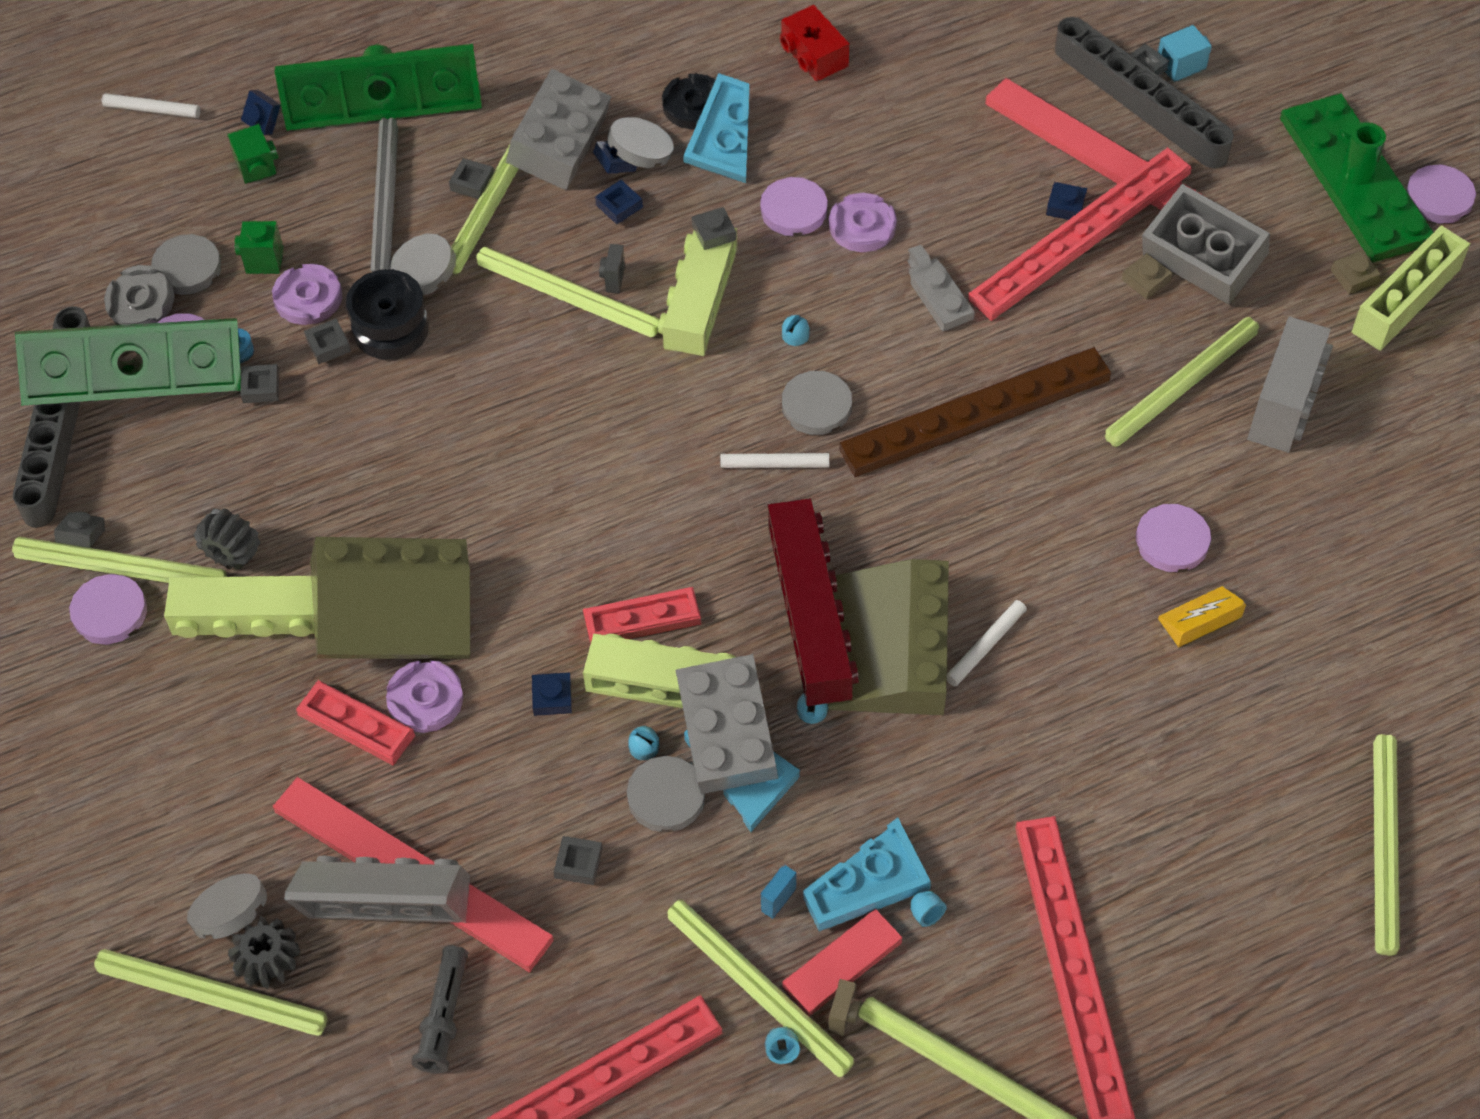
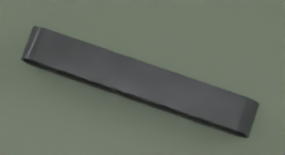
[1055,17,1234,169]
[13,306,91,528]

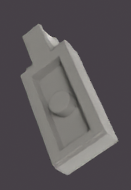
[908,244,975,332]

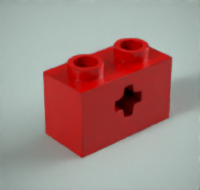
[779,4,850,82]

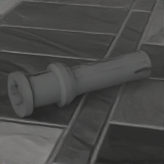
[411,945,469,1074]

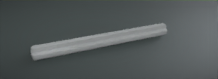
[370,118,398,272]

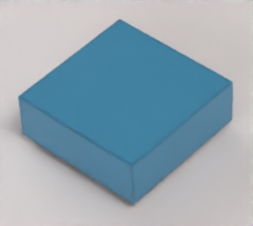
[761,865,797,919]

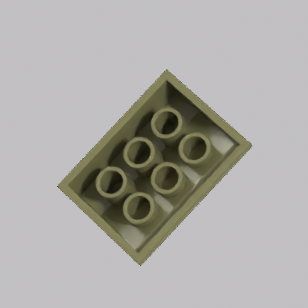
[310,537,470,659]
[828,559,949,716]

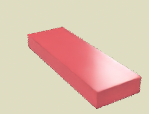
[583,587,701,645]
[296,680,415,766]
[782,909,903,1017]

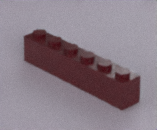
[767,498,859,706]

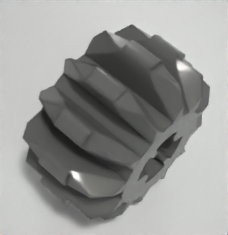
[193,508,261,569]
[228,916,300,989]

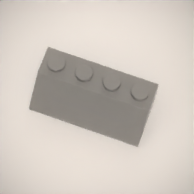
[284,856,470,923]

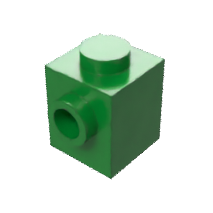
[227,124,279,184]
[234,221,284,274]

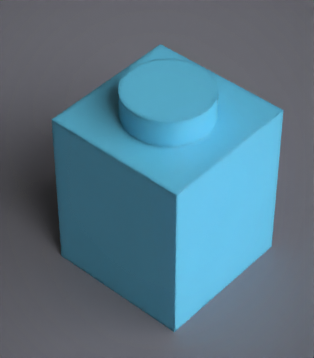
[1158,25,1211,82]

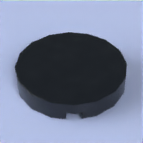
[662,73,716,130]

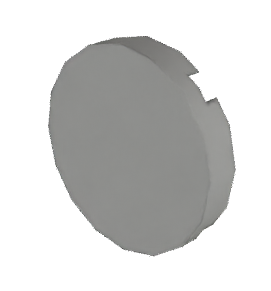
[607,117,674,168]
[151,234,221,295]
[389,234,456,295]
[104,265,174,325]
[782,371,852,435]
[626,756,705,832]
[187,873,267,939]

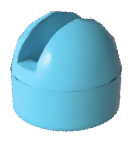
[782,315,810,346]
[797,693,828,724]
[628,726,660,760]
[910,891,947,927]
[765,1026,800,1064]

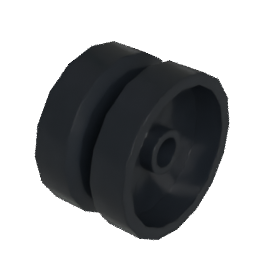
[346,269,429,360]

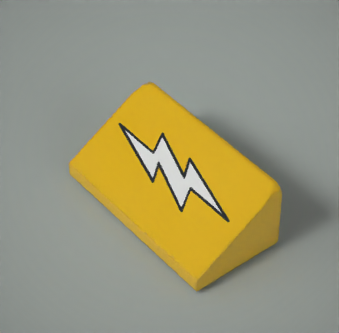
[1158,586,1246,648]

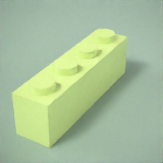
[1352,225,1470,351]
[658,228,737,356]
[164,576,315,638]
[583,634,735,708]

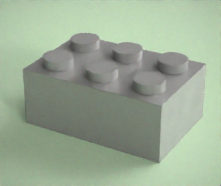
[506,68,612,191]
[1142,184,1270,305]
[1247,316,1333,453]
[676,654,778,794]

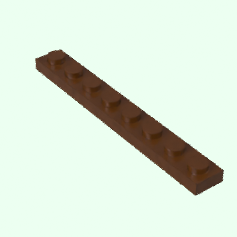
[839,347,1111,477]

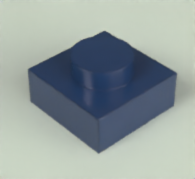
[240,90,281,135]
[593,141,638,174]
[595,180,643,224]
[1046,182,1087,220]
[532,672,572,716]

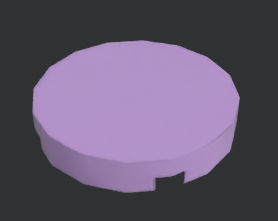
[1406,165,1476,224]
[760,177,827,236]
[829,193,897,252]
[272,263,342,325]
[1135,504,1211,572]
[69,574,147,645]
[386,660,463,733]

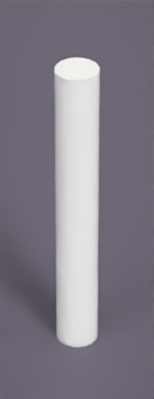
[102,93,200,118]
[721,453,829,468]
[947,600,1027,687]

